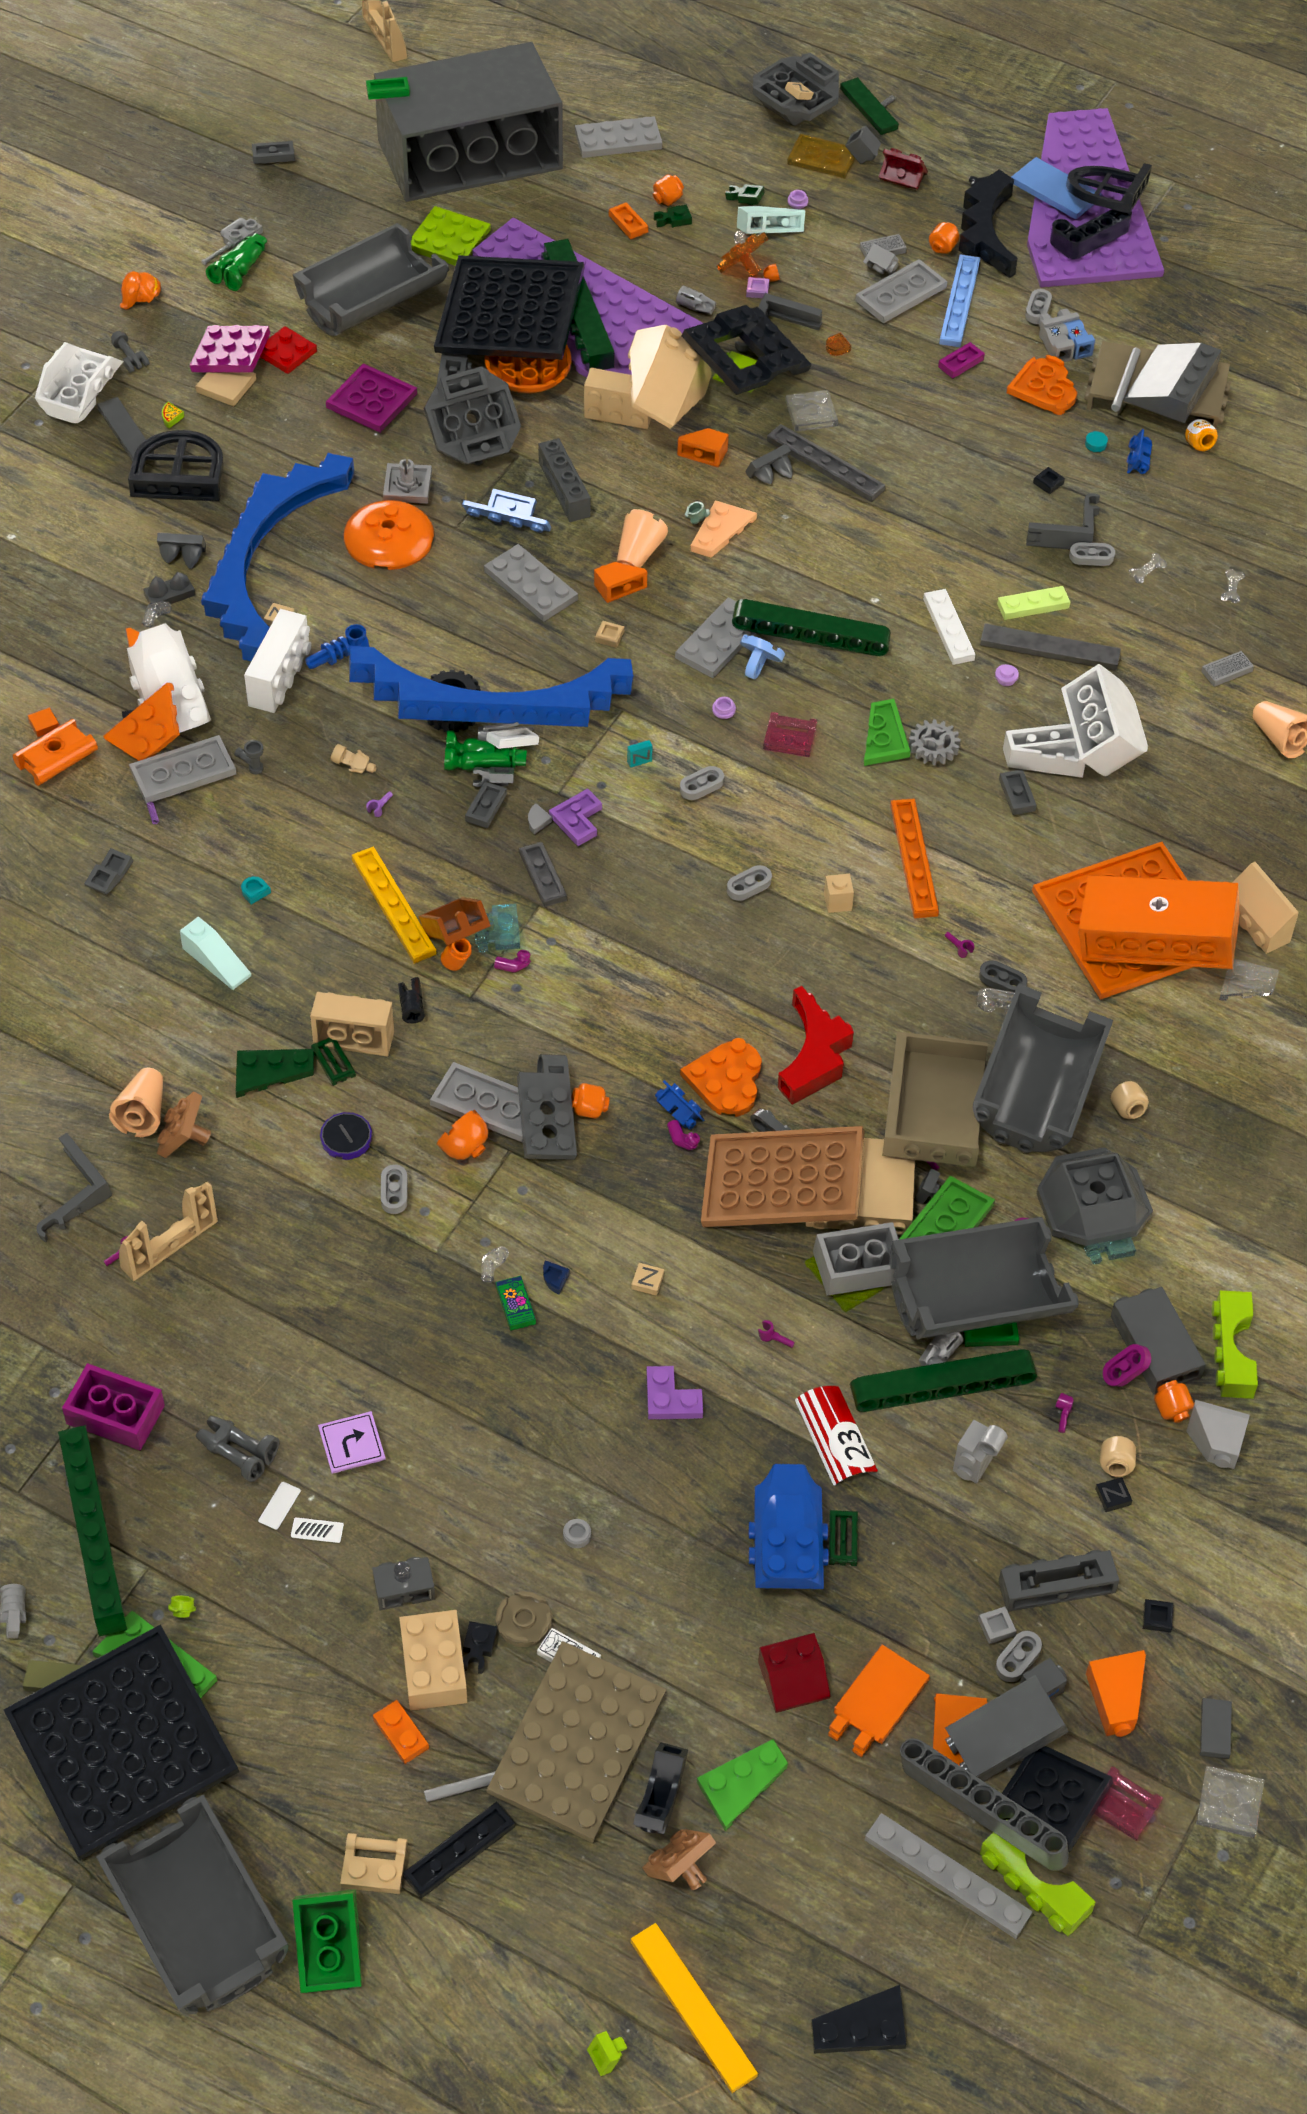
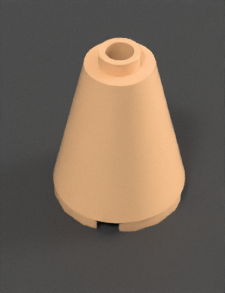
[616,509,668,568]
[1253,701,1307,758]
[109,1068,163,1138]

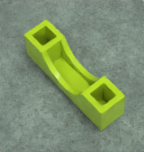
[1212,1290,1258,1399]
[980,1819,1096,1937]

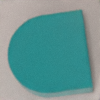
[241,876,271,905]

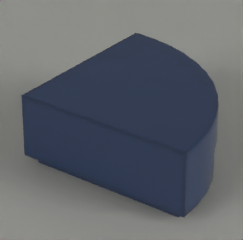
[543,1260,570,1295]

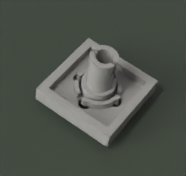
[383,459,432,504]

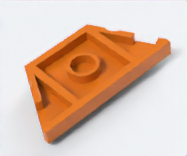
[103,683,180,761]

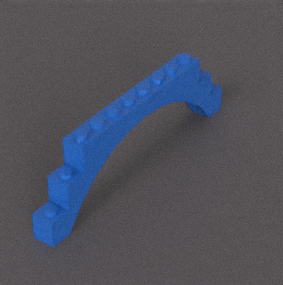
[201,453,354,661]
[349,646,633,727]

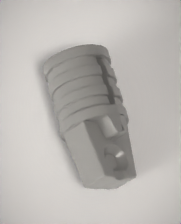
[676,285,716,315]
[919,1332,963,1366]
[0,1584,26,1639]

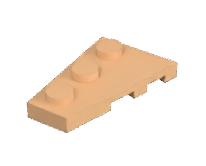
[691,500,757,558]

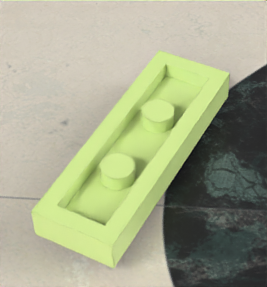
[997,586,1070,620]

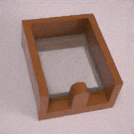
[419,897,491,945]

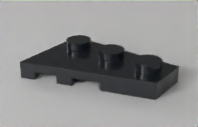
[811,1985,907,2054]

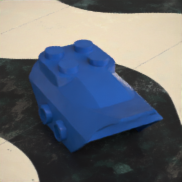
[749,1464,828,1589]

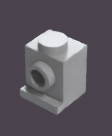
[863,243,899,275]

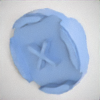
[740,634,785,680]

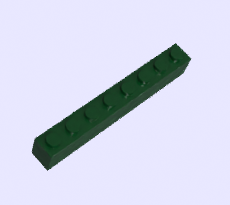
[541,239,614,370]
[58,1425,127,1637]

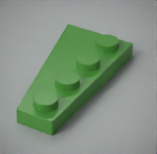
[92,1611,217,1698]

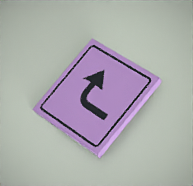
[318,1411,386,1474]

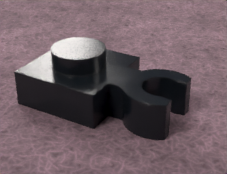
[463,1621,498,1674]

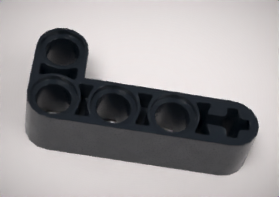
[1050,209,1132,259]

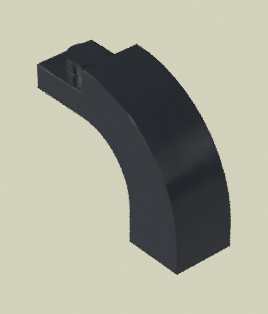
[633,1742,688,1834]

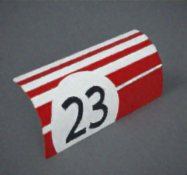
[795,1386,878,1485]

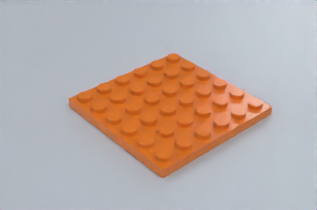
[1032,842,1193,1000]

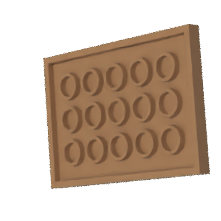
[701,1126,865,1227]

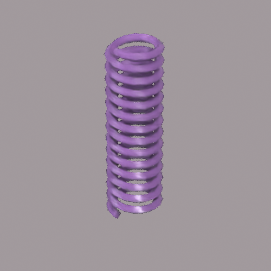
[147,802,159,824]

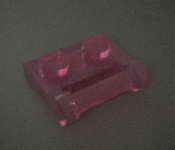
[763,712,818,757]
[1094,1766,1163,1841]

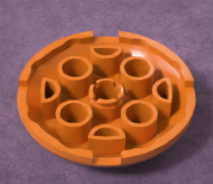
[485,344,571,394]
[344,500,434,570]

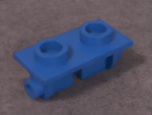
[1127,429,1152,474]
[655,1080,705,1129]

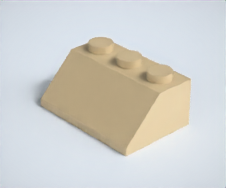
[1232,862,1299,954]

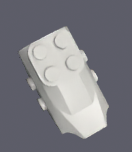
[35,342,124,423]
[127,623,211,733]

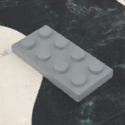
[575,116,662,158]
[855,259,947,323]
[484,544,578,622]
[675,597,756,678]
[129,735,236,804]
[430,1062,544,1142]

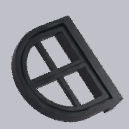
[1066,163,1152,214]
[128,430,224,501]

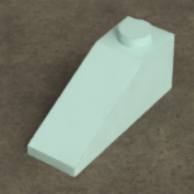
[737,206,805,234]
[180,917,251,990]

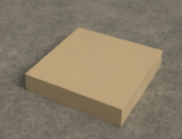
[196,372,256,407]

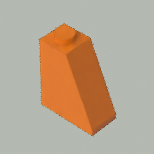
[1086,1650,1146,1737]

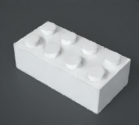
[244,609,311,713]

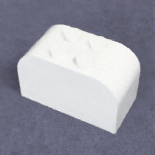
[1061,664,1148,776]

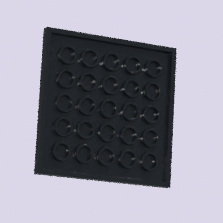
[434,255,585,360]
[3,1624,239,1861]

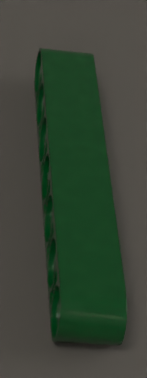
[732,599,891,656]
[850,1349,1038,1412]

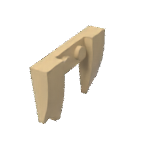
[361,0,407,62]
[119,1182,218,1281]

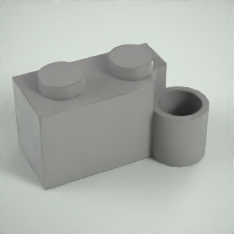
[953,1419,1008,1484]

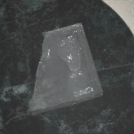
[1219,959,1279,1001]

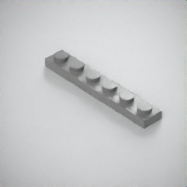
[865,1813,1033,1939]

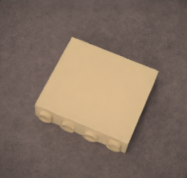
[806,1138,915,1235]

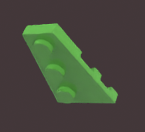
[864,699,910,766]
[697,1739,788,1831]

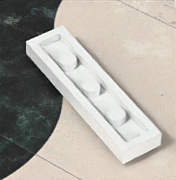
[923,589,975,665]

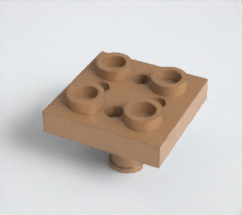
[157,1091,211,1158]
[642,1829,716,1890]

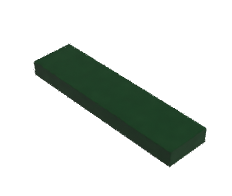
[840,77,899,135]

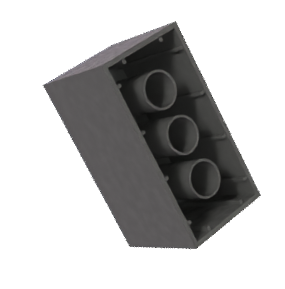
[374,42,563,202]

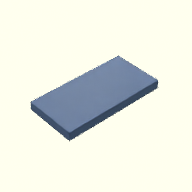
[1011,157,1102,219]

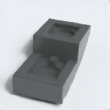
[84,848,133,895]

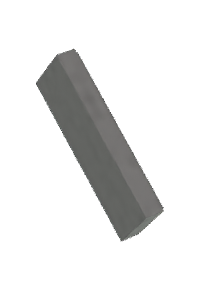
[519,842,567,907]

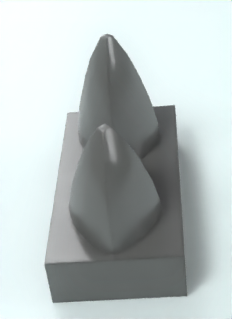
[745,444,793,484]
[157,533,206,569]
[143,572,195,610]

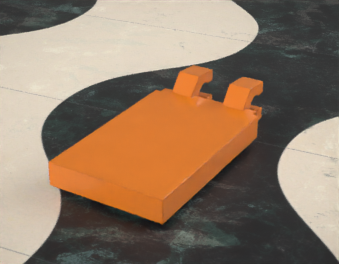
[828,1644,930,1757]

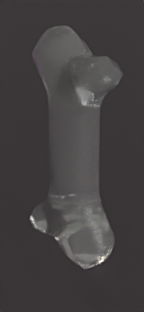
[1129,553,1167,583]
[1221,569,1245,604]

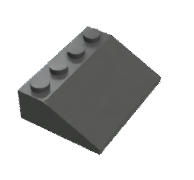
[1124,343,1221,423]

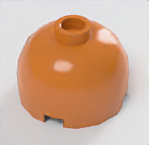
[437,1110,488,1160]

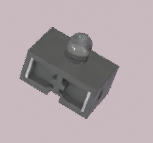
[372,1557,435,1610]

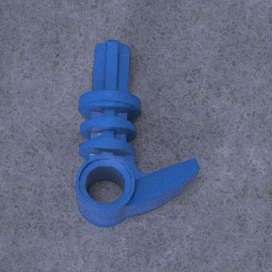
[305,624,369,669]

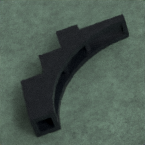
[959,169,1018,278]

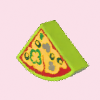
[162,402,184,429]

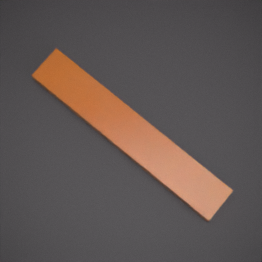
[890,799,939,918]

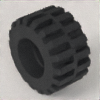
[427,670,481,732]

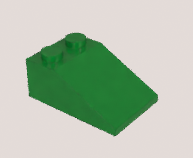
[292,1889,362,1993]

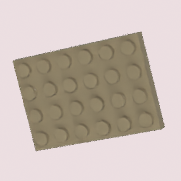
[486,1641,666,1843]

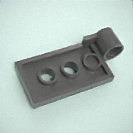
[517,1054,577,1160]

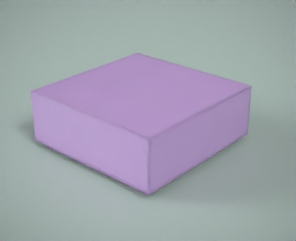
[746,277,769,298]

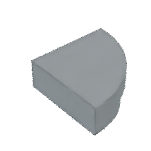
[528,803,552,835]

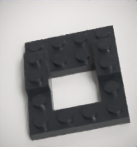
[681,305,812,395]

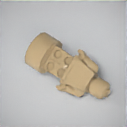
[331,744,377,774]

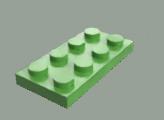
[899,1176,995,1240]

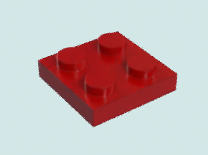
[260,326,317,374]

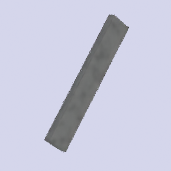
[767,424,885,502]
[980,623,1121,671]

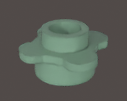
[685,501,710,524]

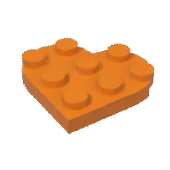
[1007,355,1077,415]
[680,1038,762,1117]

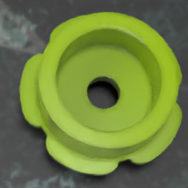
[168,1595,196,1618]

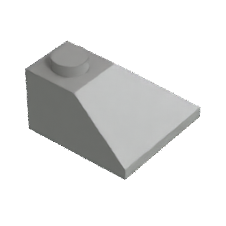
[1186,1400,1250,1469]

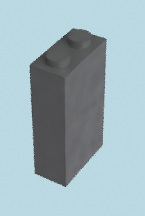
[1110,1287,1206,1395]
[945,1675,1069,1781]

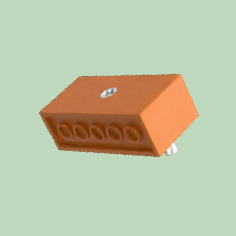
[1079,875,1240,969]

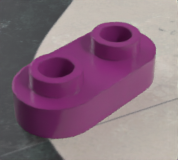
[1103,1344,1151,1387]

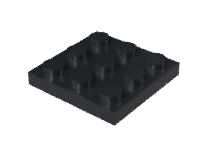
[1002,1746,1113,1852]

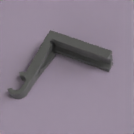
[735,293,822,352]
[1026,493,1100,549]
[36,1133,112,1242]

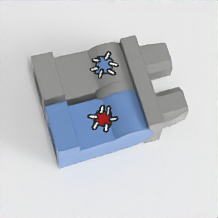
[1039,309,1095,362]

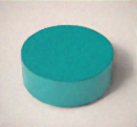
[1085,431,1108,452]

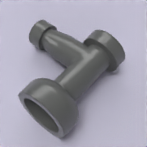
[234,740,264,775]

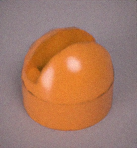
[763,263,780,282]

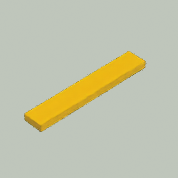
[352,846,436,964]
[630,1923,758,2093]

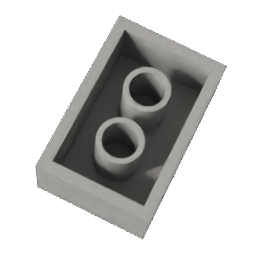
[813,1222,899,1296]

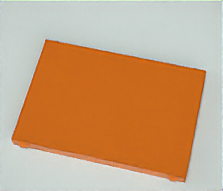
[933,1693,988,1766]

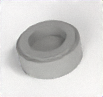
[563,1519,591,1548]

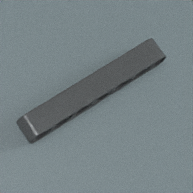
[900,1738,1069,1870]

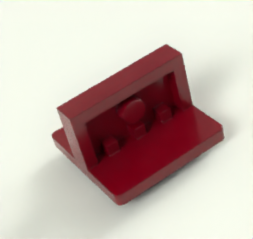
[878,148,928,190]

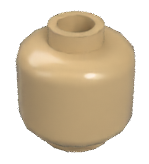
[1110,1081,1149,1119]
[1100,1436,1136,1477]

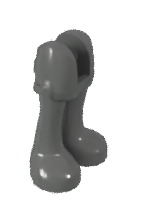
[196,1416,280,1482]

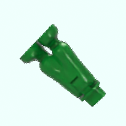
[206,233,267,291]
[444,731,527,771]

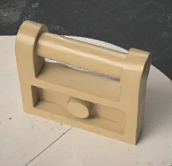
[340,1833,408,1894]

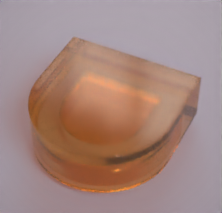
[826,332,851,356]

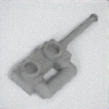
[201,218,263,265]

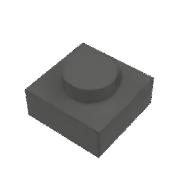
[913,1168,941,1204]

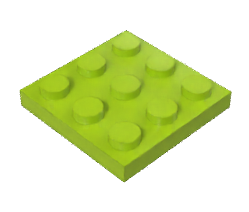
[411,206,491,266]

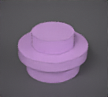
[788,190,808,209]
[995,664,1019,686]
[712,697,736,719]

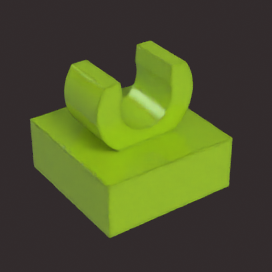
[587,2031,627,2076]

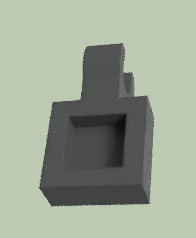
[473,767,514,787]

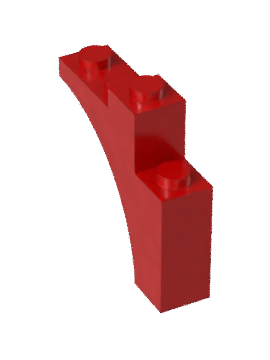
[777,985,854,1105]

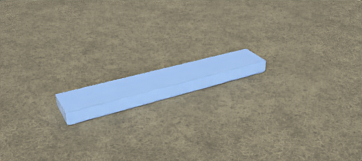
[939,254,980,348]

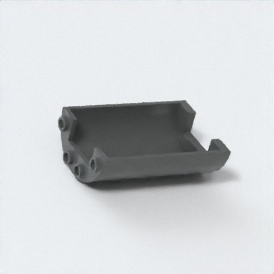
[293,223,449,336]
[973,983,1113,1153]
[890,1217,1079,1339]
[96,1794,288,2014]

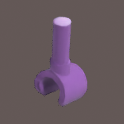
[366,791,393,817]

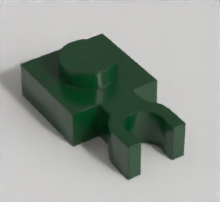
[725,184,765,205]
[653,204,692,228]

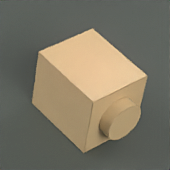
[824,873,854,913]

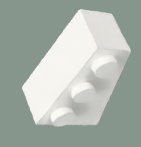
[1003,724,1085,778]

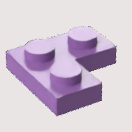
[549,789,602,846]
[647,1366,703,1419]

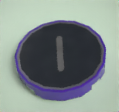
[320,1112,372,1160]

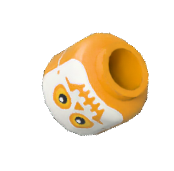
[1185,419,1218,451]

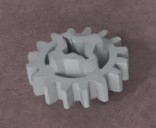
[908,719,961,765]

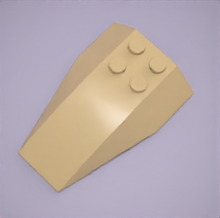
[628,325,712,429]

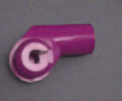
[494,950,531,973]
[667,1120,700,1150]

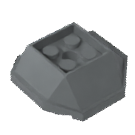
[753,53,839,126]
[423,366,521,465]
[1036,1147,1153,1246]

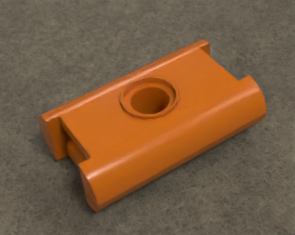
[13,719,98,786]

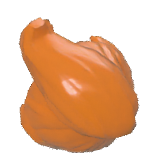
[120,271,161,309]

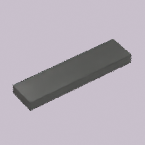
[97,397,154,461]

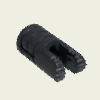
[398,977,425,1024]

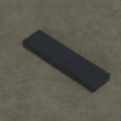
[403,1801,515,1899]

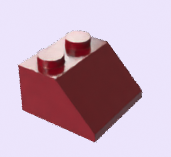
[758,1633,831,1713]

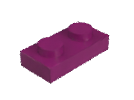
[938,342,985,379]

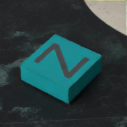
[627,740,653,768]

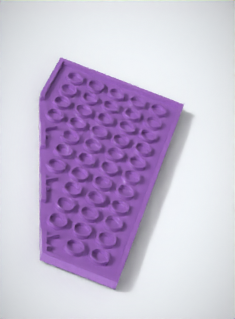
[1027,108,1164,288]
[473,218,703,378]

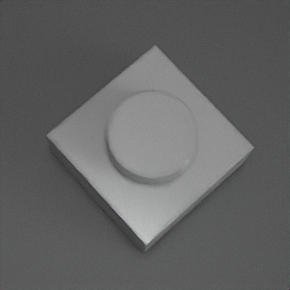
[978,1607,1016,1644]

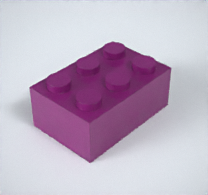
[62,1363,165,1451]

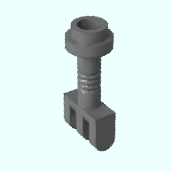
[111,331,150,373]

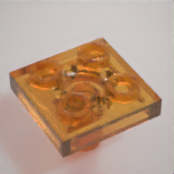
[716,232,769,277]

